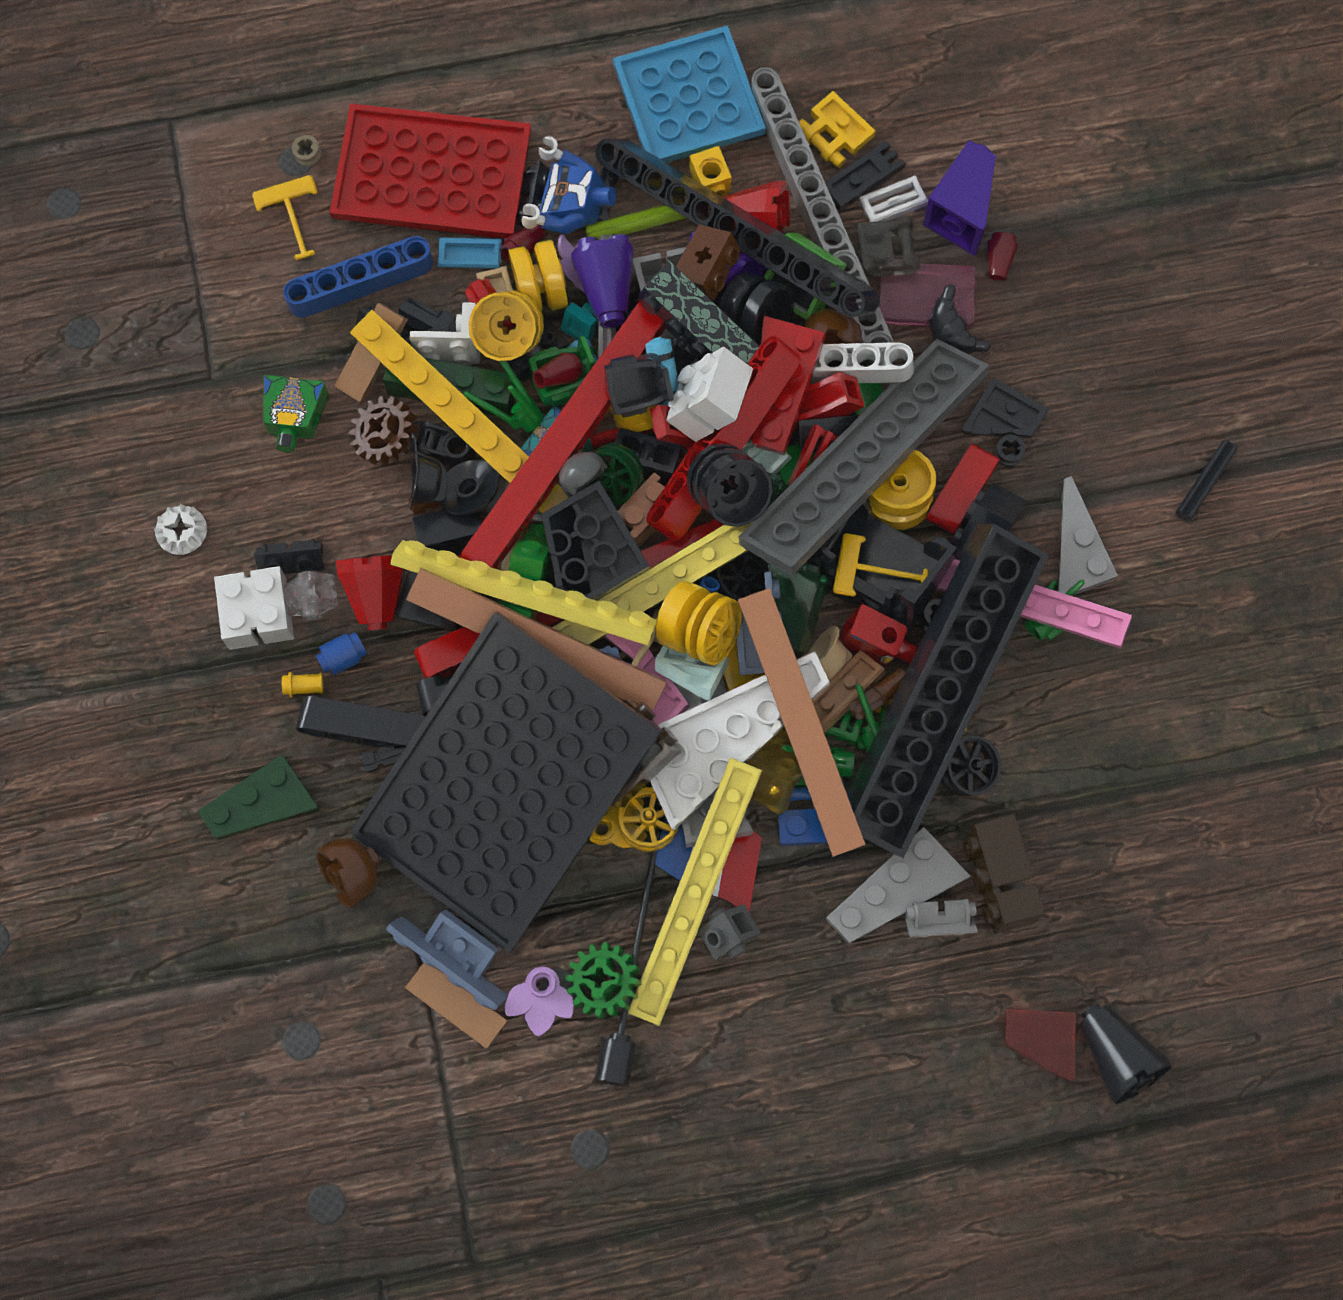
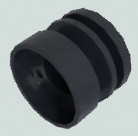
[687,443,772,527]

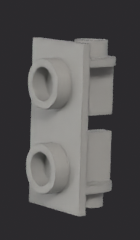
[905,899,978,937]

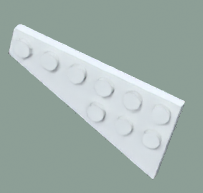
[642,652,830,831]

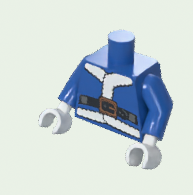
[521,136,616,235]

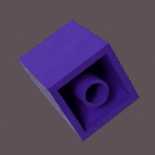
[923,140,996,256]

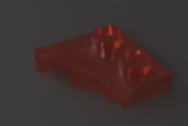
[1004,1009,1076,1082]

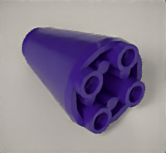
[571,234,634,328]

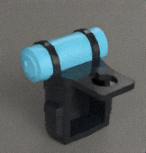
[604,337,679,418]

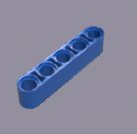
[283,236,433,318]

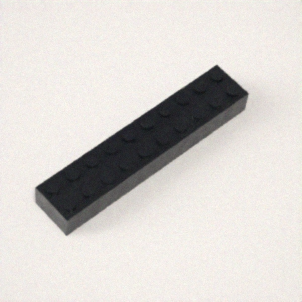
[847,524,1049,858]

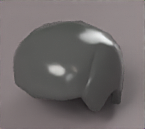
[559,452,607,498]

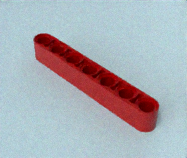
[646,335,800,541]

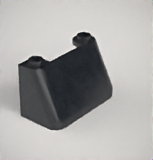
[800,499,957,633]

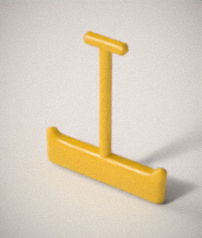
[252,175,318,261]
[833,533,929,597]

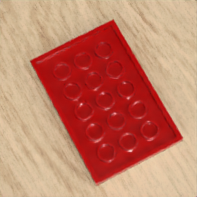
[329,103,532,238]

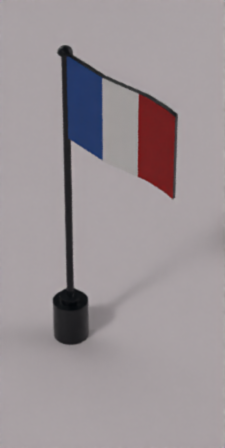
[594,804,762,1087]

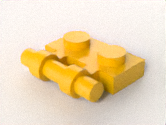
[799,91,876,168]

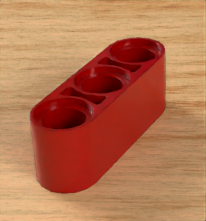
[926,443,1000,535]

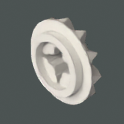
[154,503,207,555]

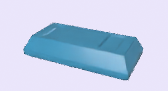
[438,238,501,269]

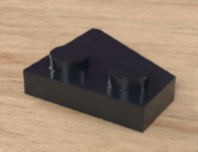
[961,378,1048,439]

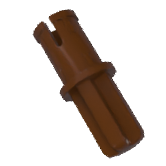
[848,668,905,720]

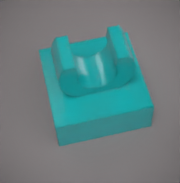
[560,302,598,342]

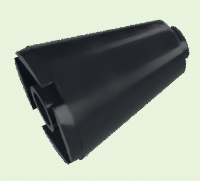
[1080,1003,1172,1105]

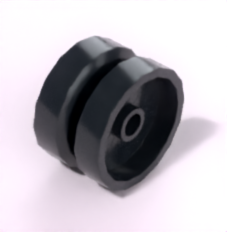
[719,272,795,346]

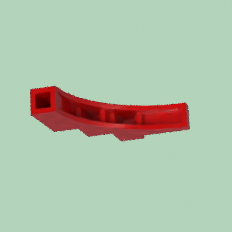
[650,372,865,451]

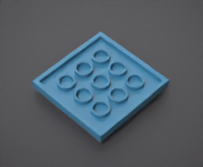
[613,25,766,163]

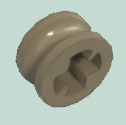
[292,135,322,166]

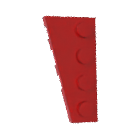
[752,316,826,456]

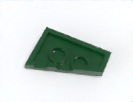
[197,755,320,840]

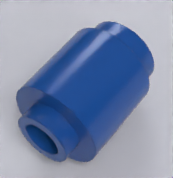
[316,632,368,676]

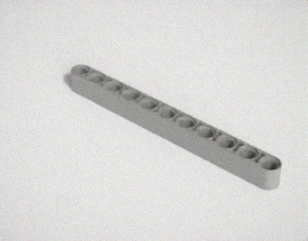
[751,67,894,366]

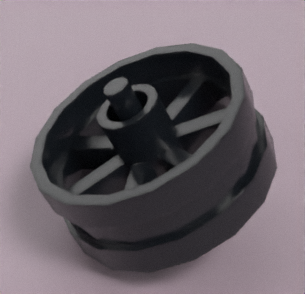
[711,551,773,601]
[940,735,1001,796]

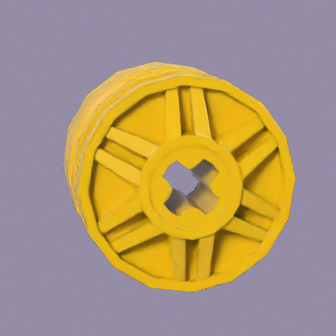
[468,290,544,361]
[656,581,742,666]

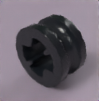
[995,435,1026,467]

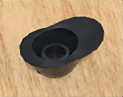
[409,433,447,511]

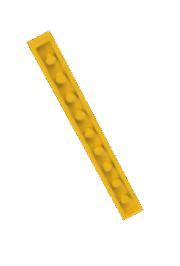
[350,310,569,514]

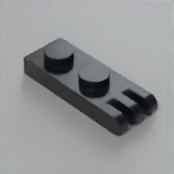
[825,141,906,212]

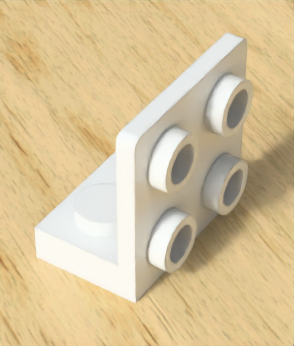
[409,302,480,366]

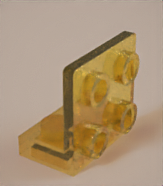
[746,729,804,816]

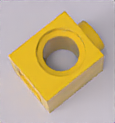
[689,146,732,197]

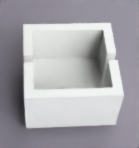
[666,347,753,442]
[214,566,294,650]

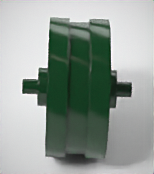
[585,443,644,506]

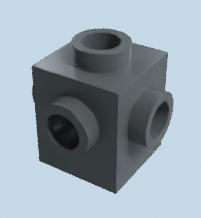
[698,904,761,960]

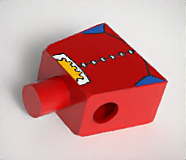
[839,604,919,665]

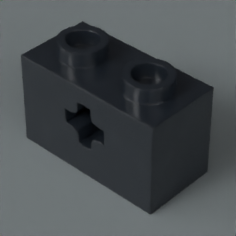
[610,428,682,485]

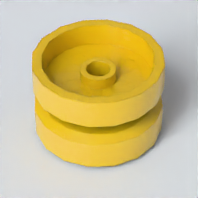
[508,239,568,311]
[868,450,936,530]

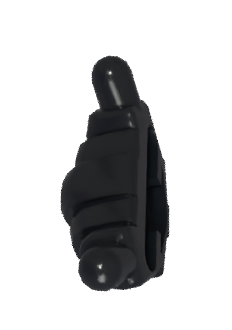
[928,284,990,354]

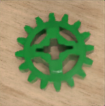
[566,942,642,1019]

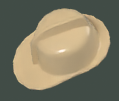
[799,626,852,680]

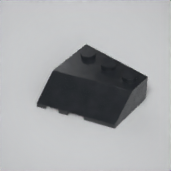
[542,481,650,601]

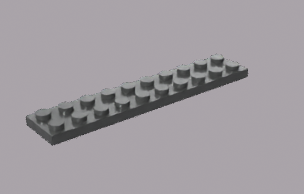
[739,339,989,576]

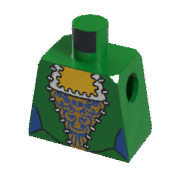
[263,375,329,453]

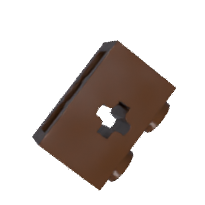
[676,225,741,302]

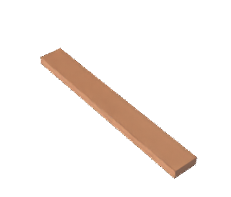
[406,568,666,711]
[738,588,866,857]

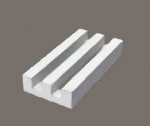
[859,176,928,228]

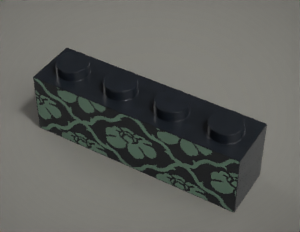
[638,261,759,364]

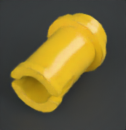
[282,672,324,698]

